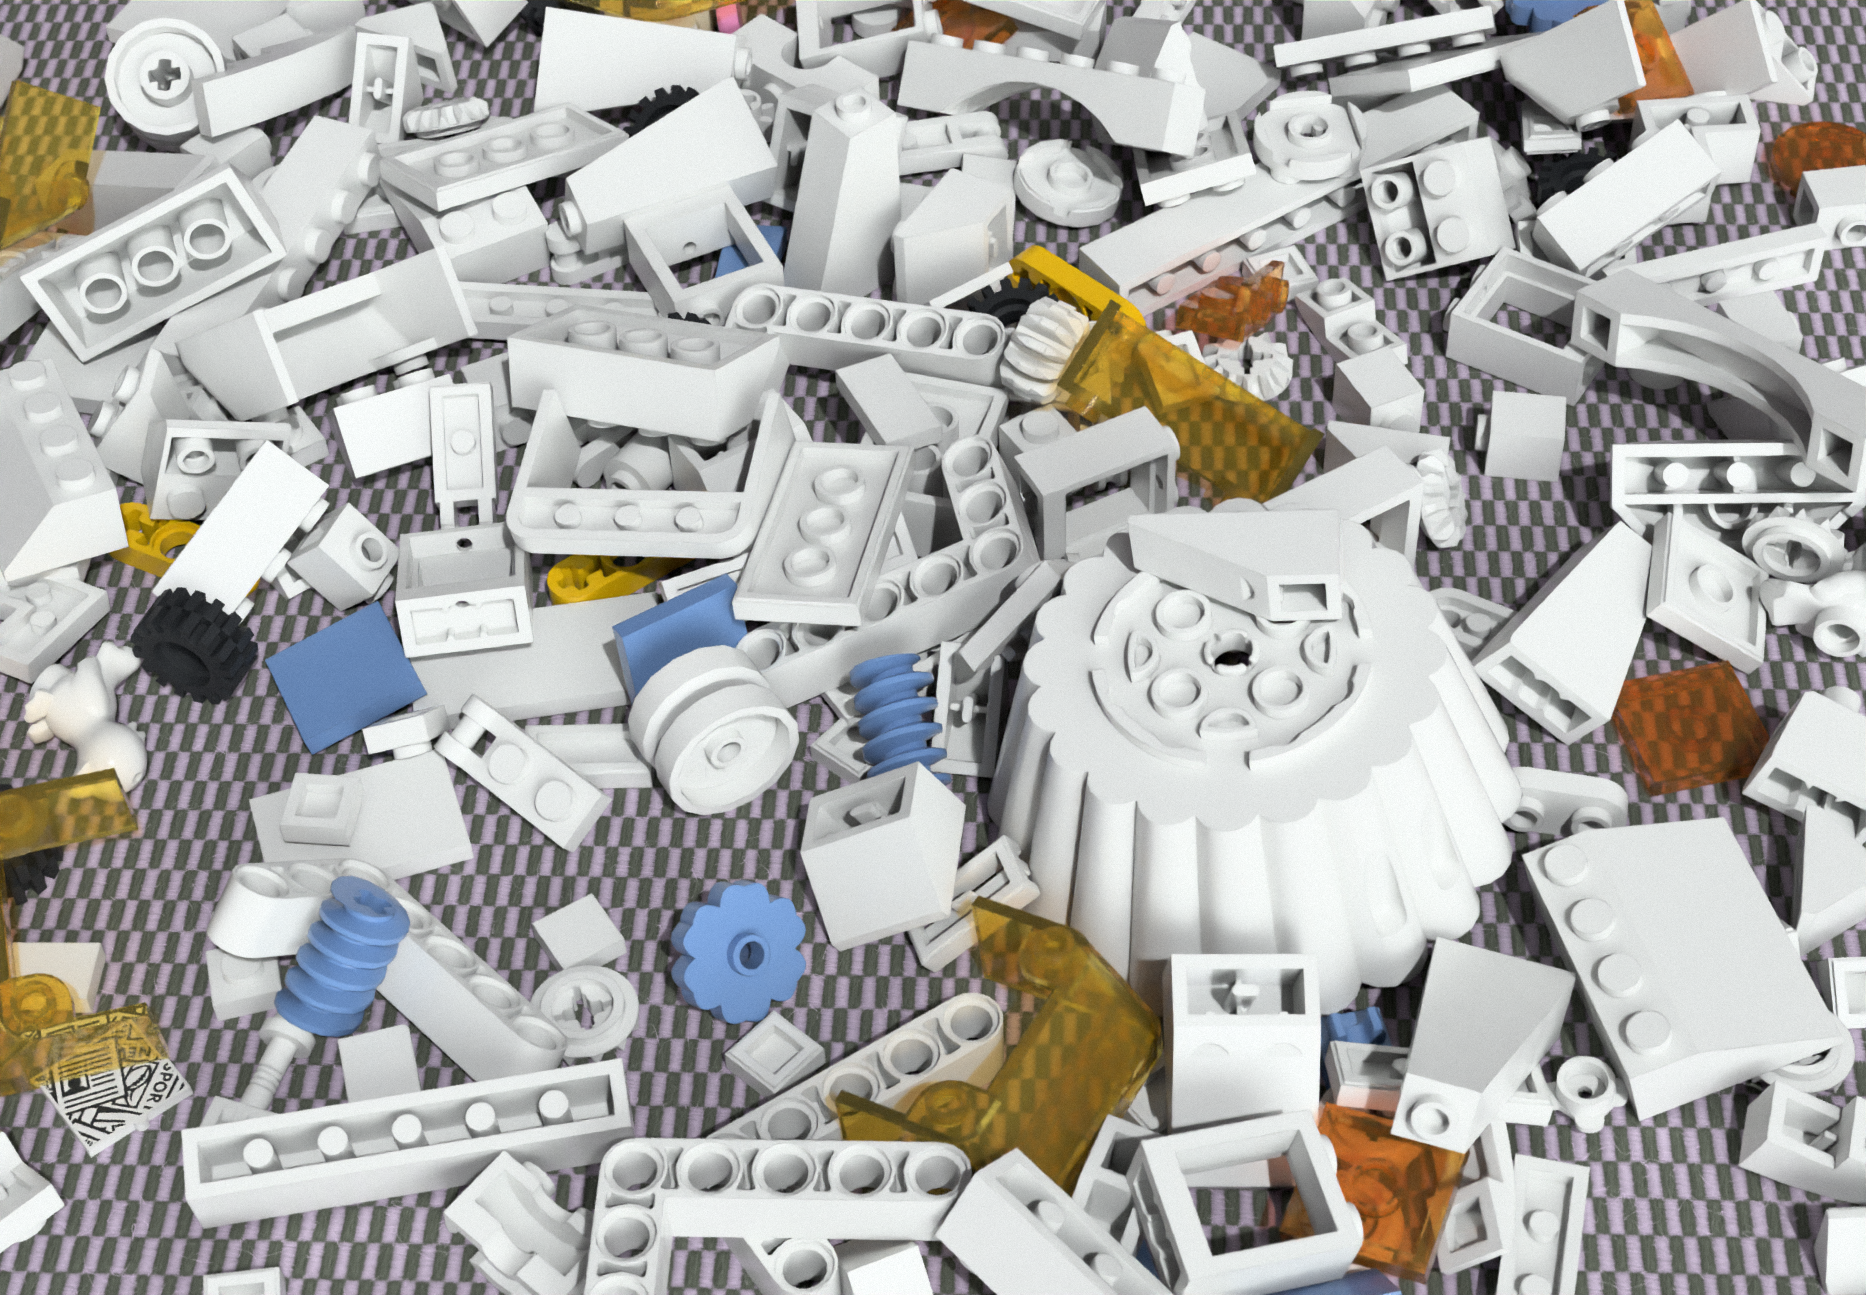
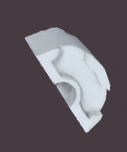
[443,1150,594,1295]

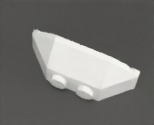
[1610,439,1866,557]

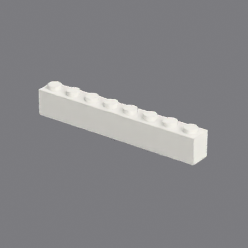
[1079,84,1479,317]

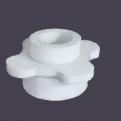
[1546,1056,1629,1133]

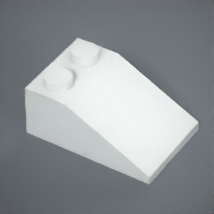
[379,177,550,284]
[860,372,1009,557]

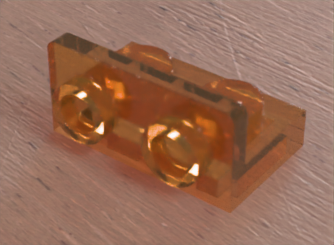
[1176,260,1289,343]

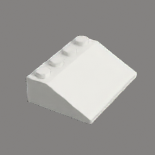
[1522,817,1843,1121]

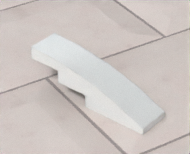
[191,25,357,137]

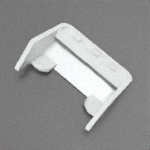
[1500,0,1778,132]
[175,245,478,423]
[506,389,796,559]

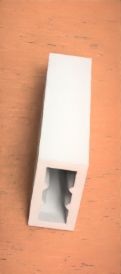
[533,7,753,113]
[558,76,778,255]
[784,85,902,297]
[32,149,219,236]
[1471,521,1652,746]
[1390,937,1576,1154]

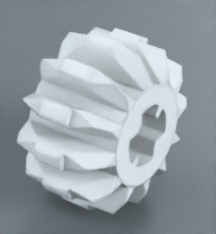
[1000,296,1090,405]

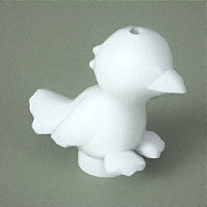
[1759,542,1866,658]
[24,641,147,795]

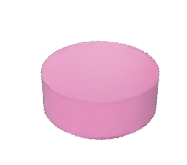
[715,0,743,34]

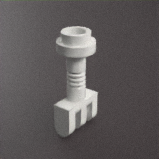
[200,1012,316,1127]

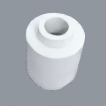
[603,432,673,490]

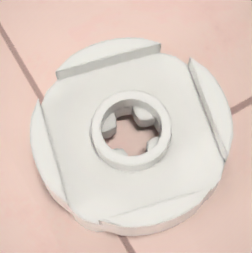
[1253,91,1368,184]

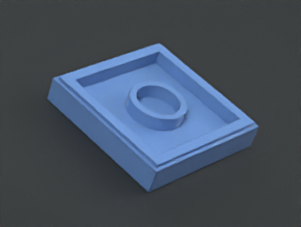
[612,573,747,706]
[265,601,427,755]

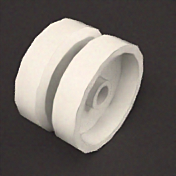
[104,17,228,153]
[628,645,799,815]

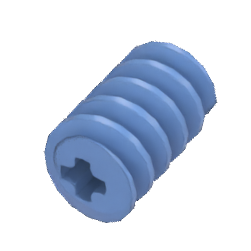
[849,653,952,786]
[274,876,410,1037]

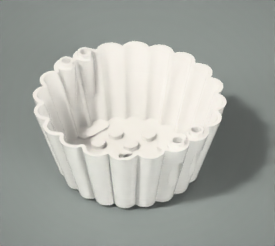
[987,498,1523,1017]

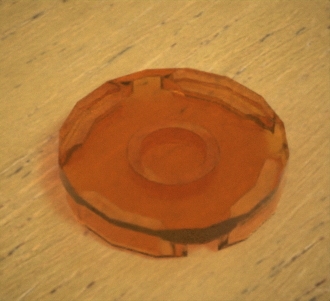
[1769,121,1866,198]

